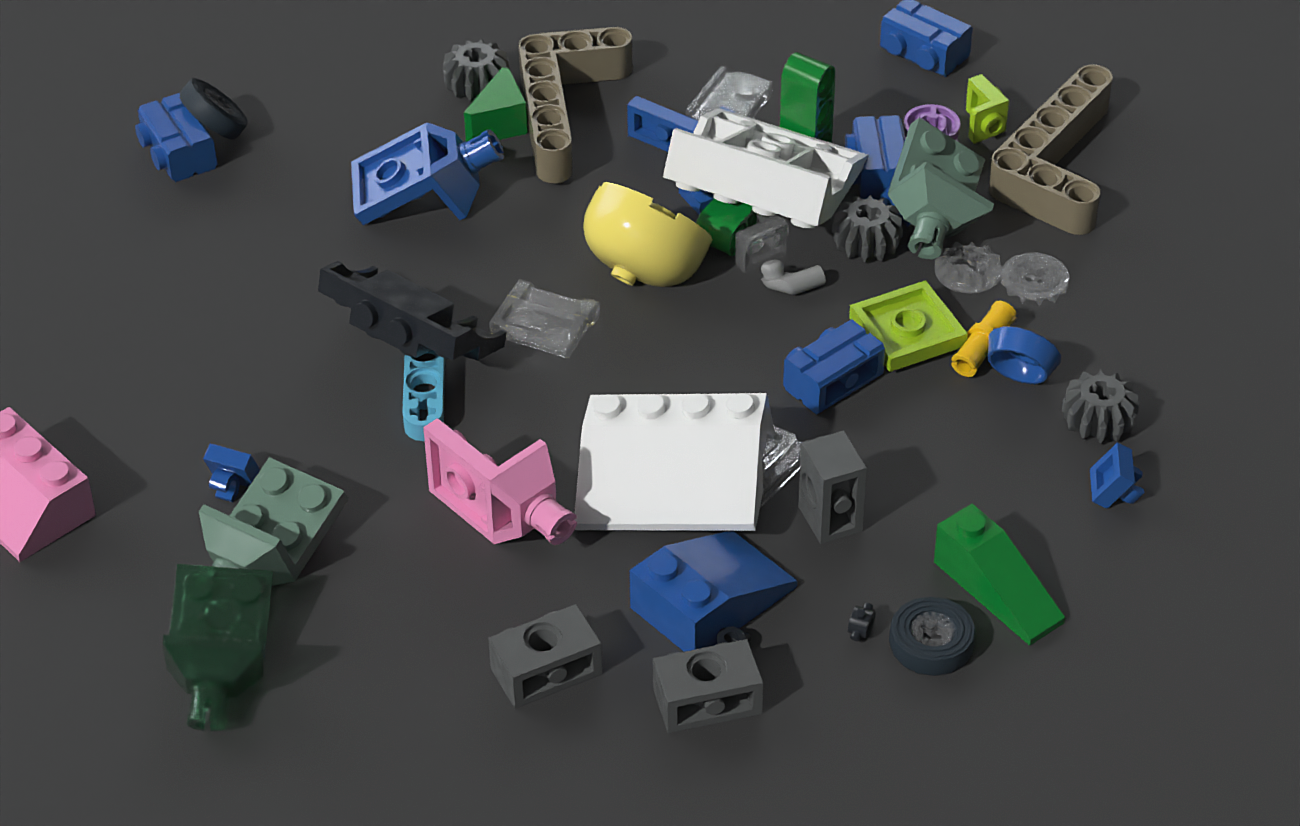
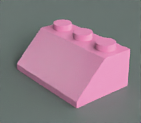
[0,407,96,562]

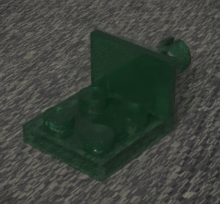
[162,564,273,731]

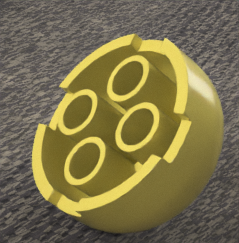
[583,182,713,287]

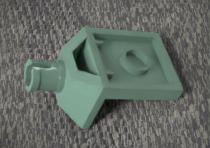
[887,117,994,259]
[195,457,349,611]

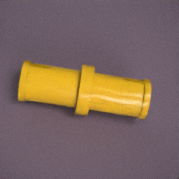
[951,301,1017,377]

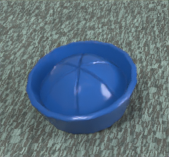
[988,326,1061,384]

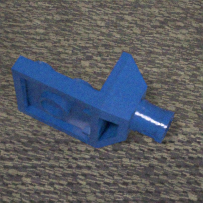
[351,122,504,225]

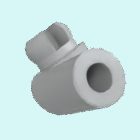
[761,260,826,295]

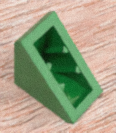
[464,67,527,141]

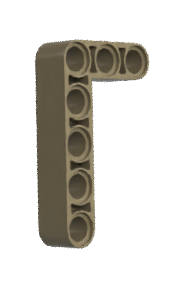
[519,27,633,183]
[989,65,1113,235]

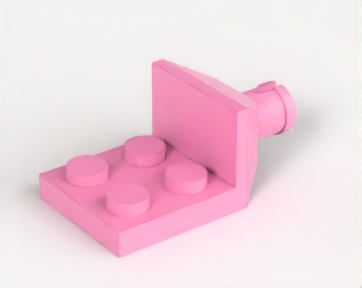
[423,418,577,545]

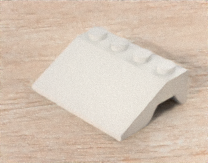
[663,108,868,228]
[575,393,775,531]

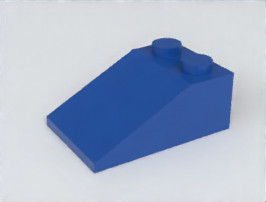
[629,531,797,652]

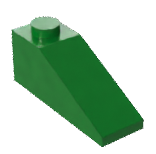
[934,504,1065,646]

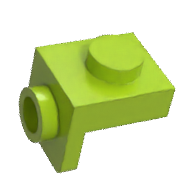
[966,74,1009,143]

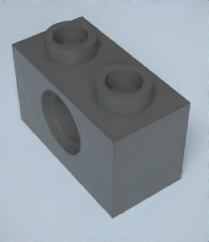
[798,431,867,544]
[488,604,602,709]
[653,639,763,733]

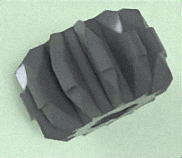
[443,39,509,102]
[832,194,904,263]
[1062,369,1139,444]

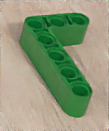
[696,52,836,256]

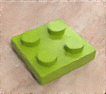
[849,280,968,372]

